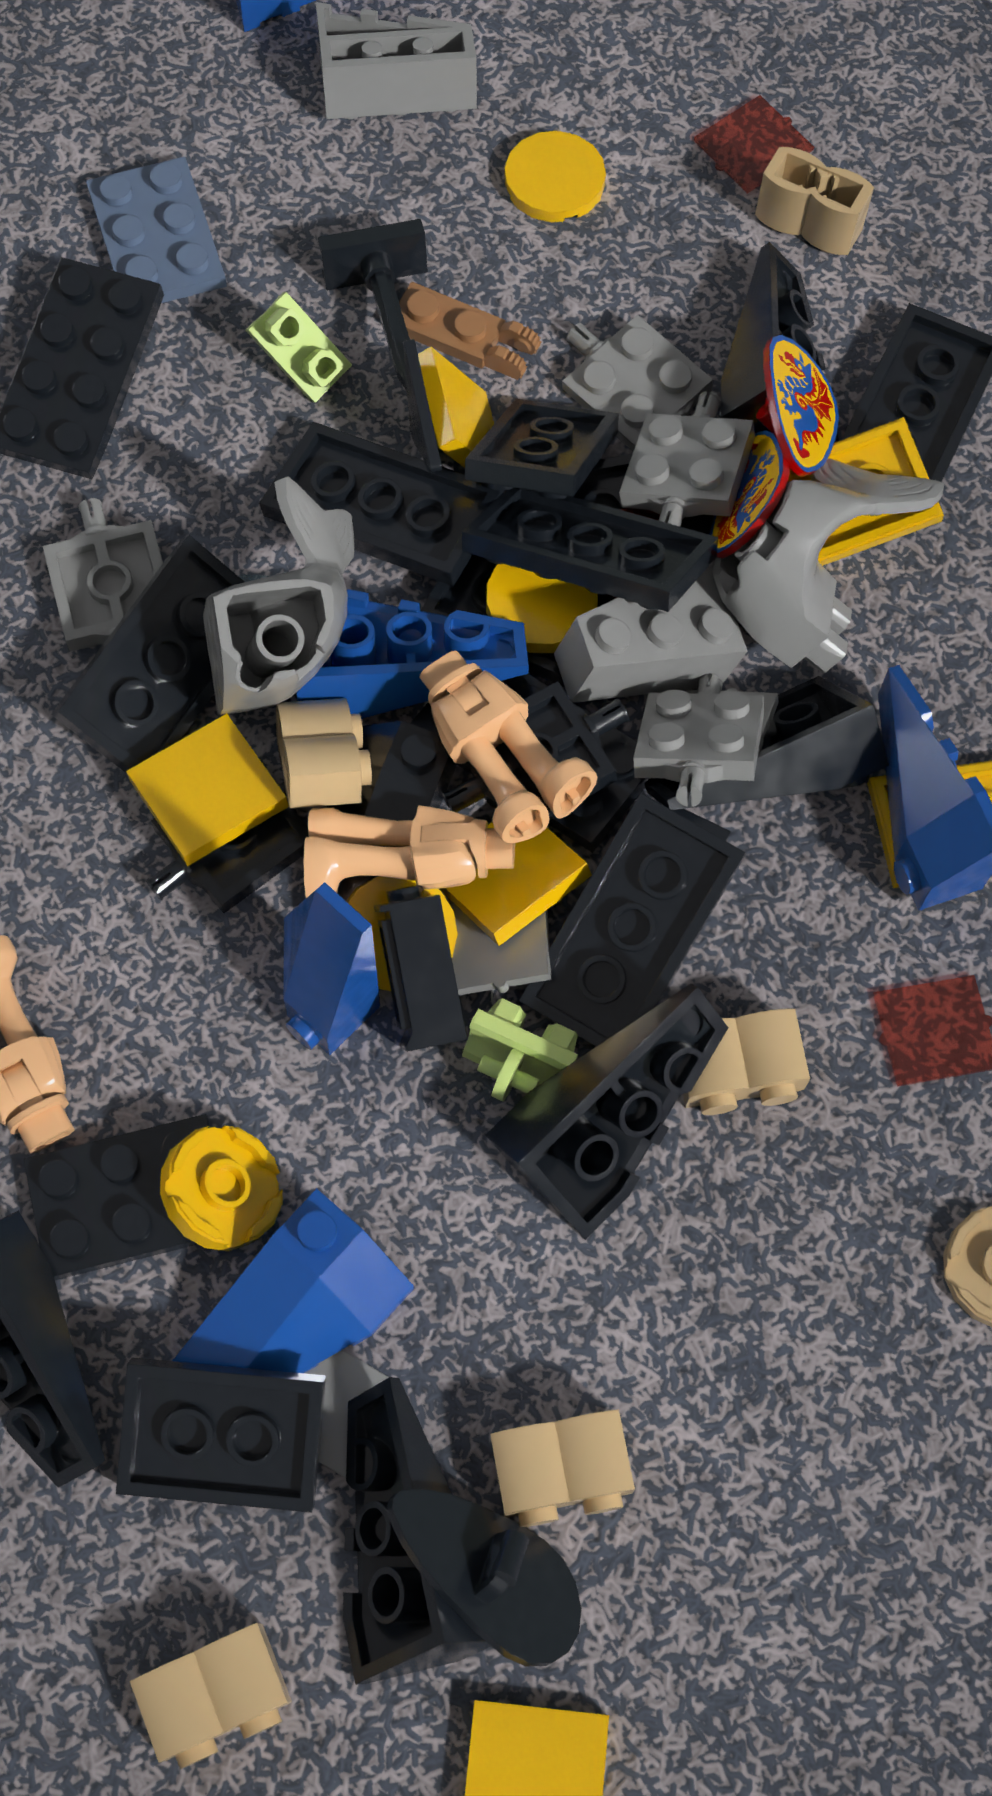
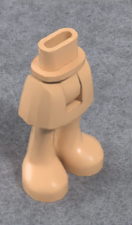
[420,651,598,843]
[304,805,515,898]
[0,935,74,1154]

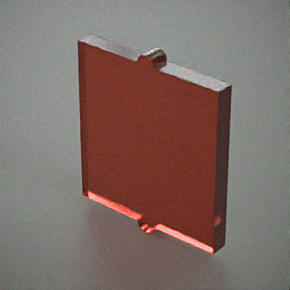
[693,95,814,194]
[873,975,992,1087]

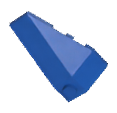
[296,589,529,719]
[878,665,992,911]

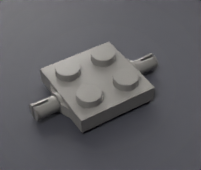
[562,314,713,451]
[619,391,755,526]
[43,498,163,652]
[633,674,764,807]

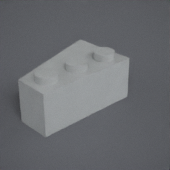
[316,2,477,119]
[554,561,748,703]

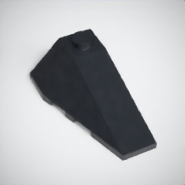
[327,721,457,901]
[343,1377,491,1685]

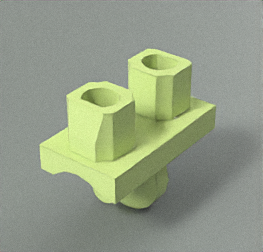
[245,292,352,403]
[462,998,578,1102]

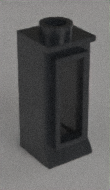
[374,886,467,1052]

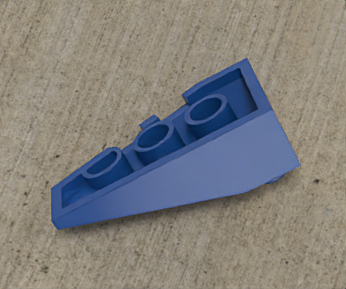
[283,882,380,1055]
[172,1188,414,1373]

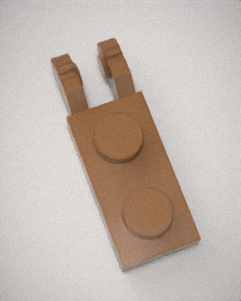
[399,281,541,380]

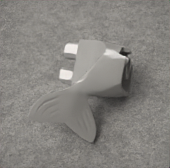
[712,458,945,673]
[203,477,355,715]

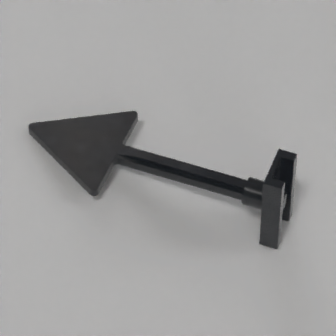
[318,219,442,472]

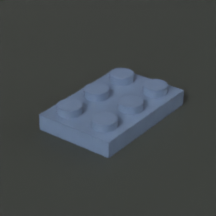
[86,156,227,303]

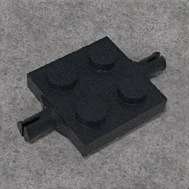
[442,681,629,817]
[146,781,309,913]

